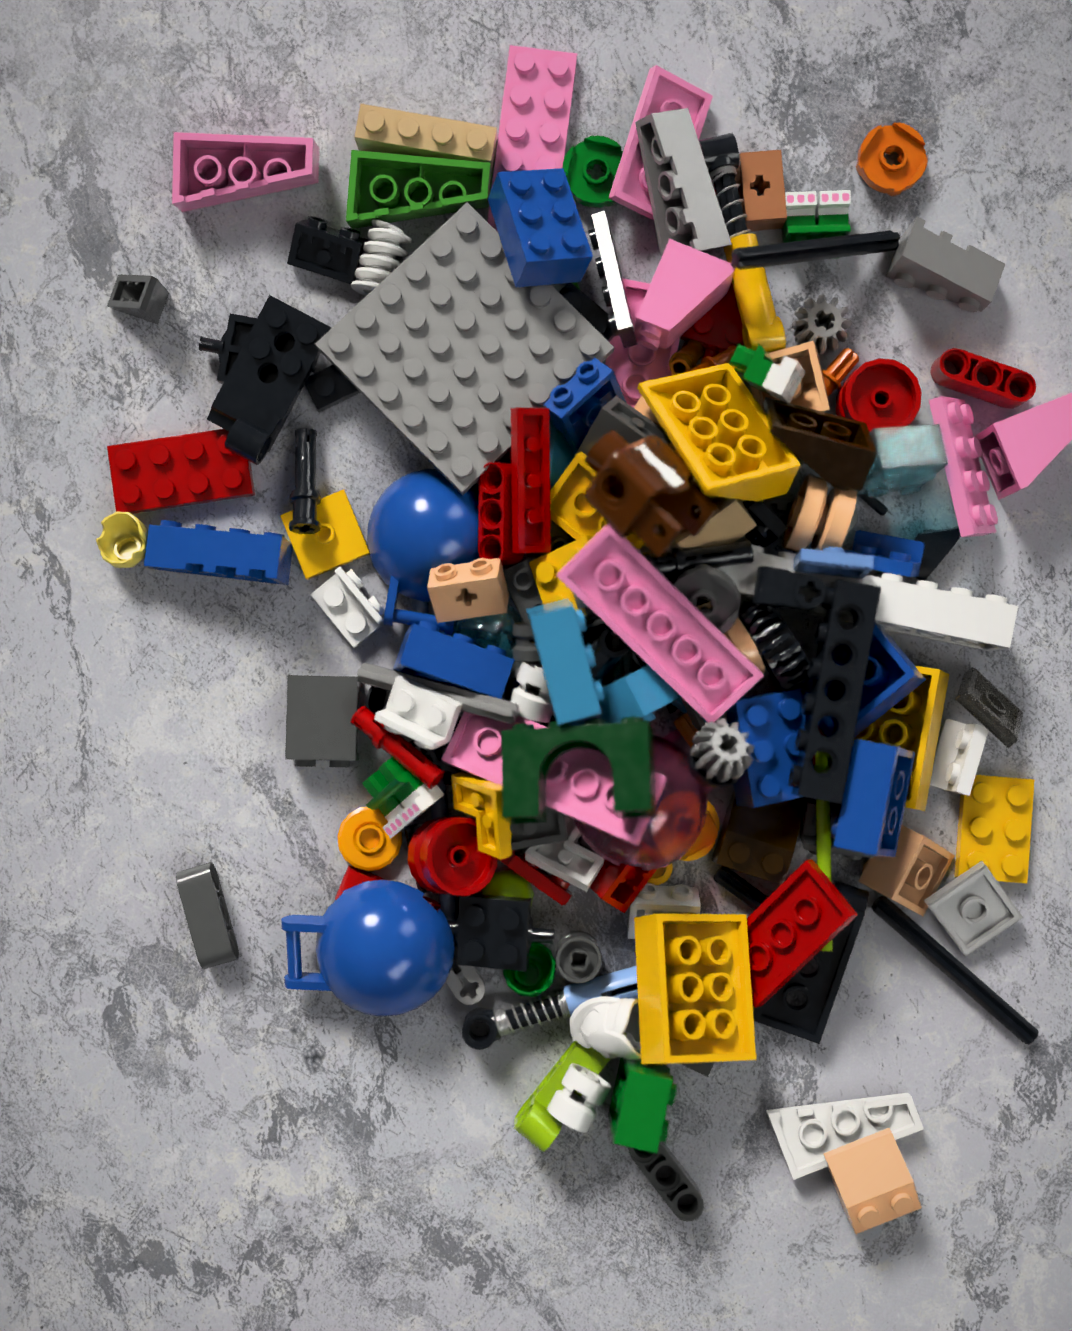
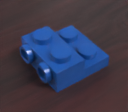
[543,357,627,455]

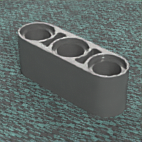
[176,862,239,969]
[628,1142,704,1222]

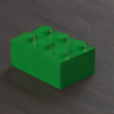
[608,1050,677,1153]

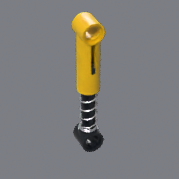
[699,133,786,353]

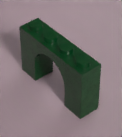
[502,717,656,824]

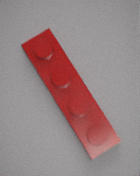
[511,407,551,553]

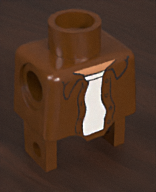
[585,430,718,557]

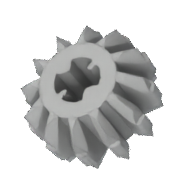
[791,294,852,355]
[690,718,755,783]

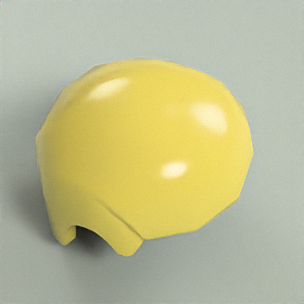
[96,512,148,568]

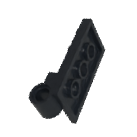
[207,295,331,465]
[753,880,869,1044]

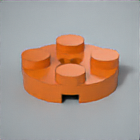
[856,123,928,196]

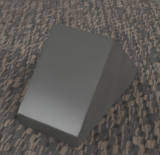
[107,274,169,325]

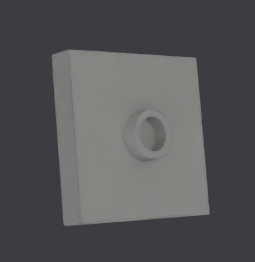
[924,861,1023,957]

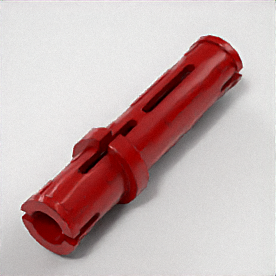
[350,705,445,789]

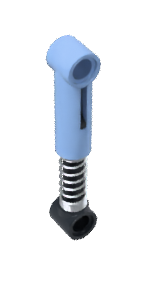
[462,966,638,1050]

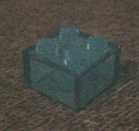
[857,424,948,498]

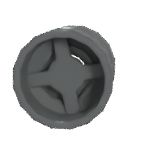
[512,622,540,661]

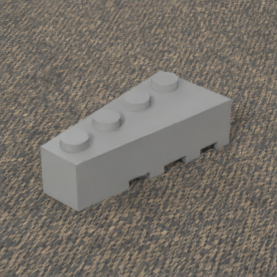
[635,108,732,258]

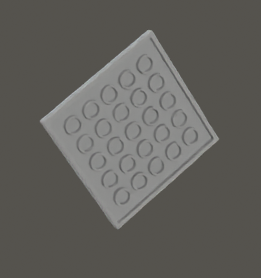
[315,202,614,495]

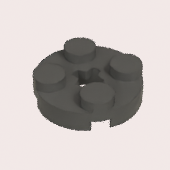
[672,564,741,634]

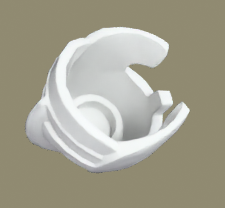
[569,997,641,1060]

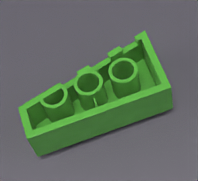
[346,150,493,229]

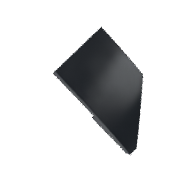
[913,526,961,581]

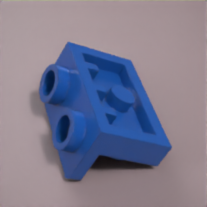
[845,530,925,577]

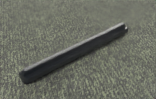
[731,230,901,270]
[871,896,1039,1045]

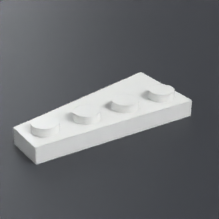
[766,1093,924,1180]

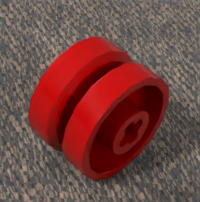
[835,358,922,444]
[407,817,498,896]

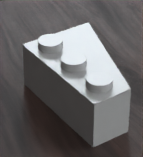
[886,216,1005,312]

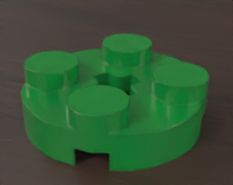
[562,136,623,208]

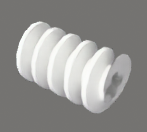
[350,220,412,296]

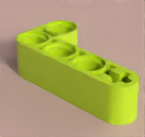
[514,1032,627,1152]

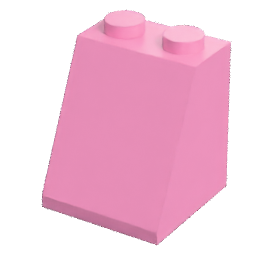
[635,239,735,350]
[974,393,1072,500]

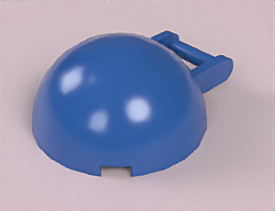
[367,469,480,636]
[281,880,455,1017]

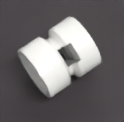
[509,661,553,723]
[547,1063,611,1133]

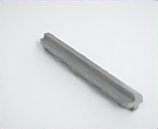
[357,663,519,724]

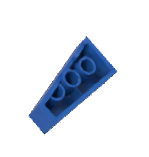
[144,520,293,585]

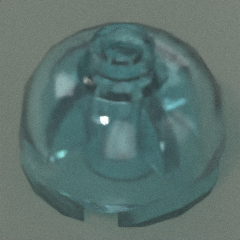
[452,604,522,658]

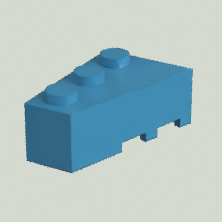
[526,598,605,725]
[569,665,681,726]

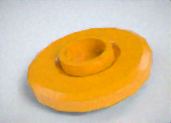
[337,807,402,871]

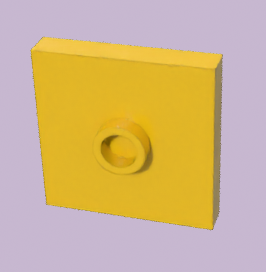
[280,489,370,580]

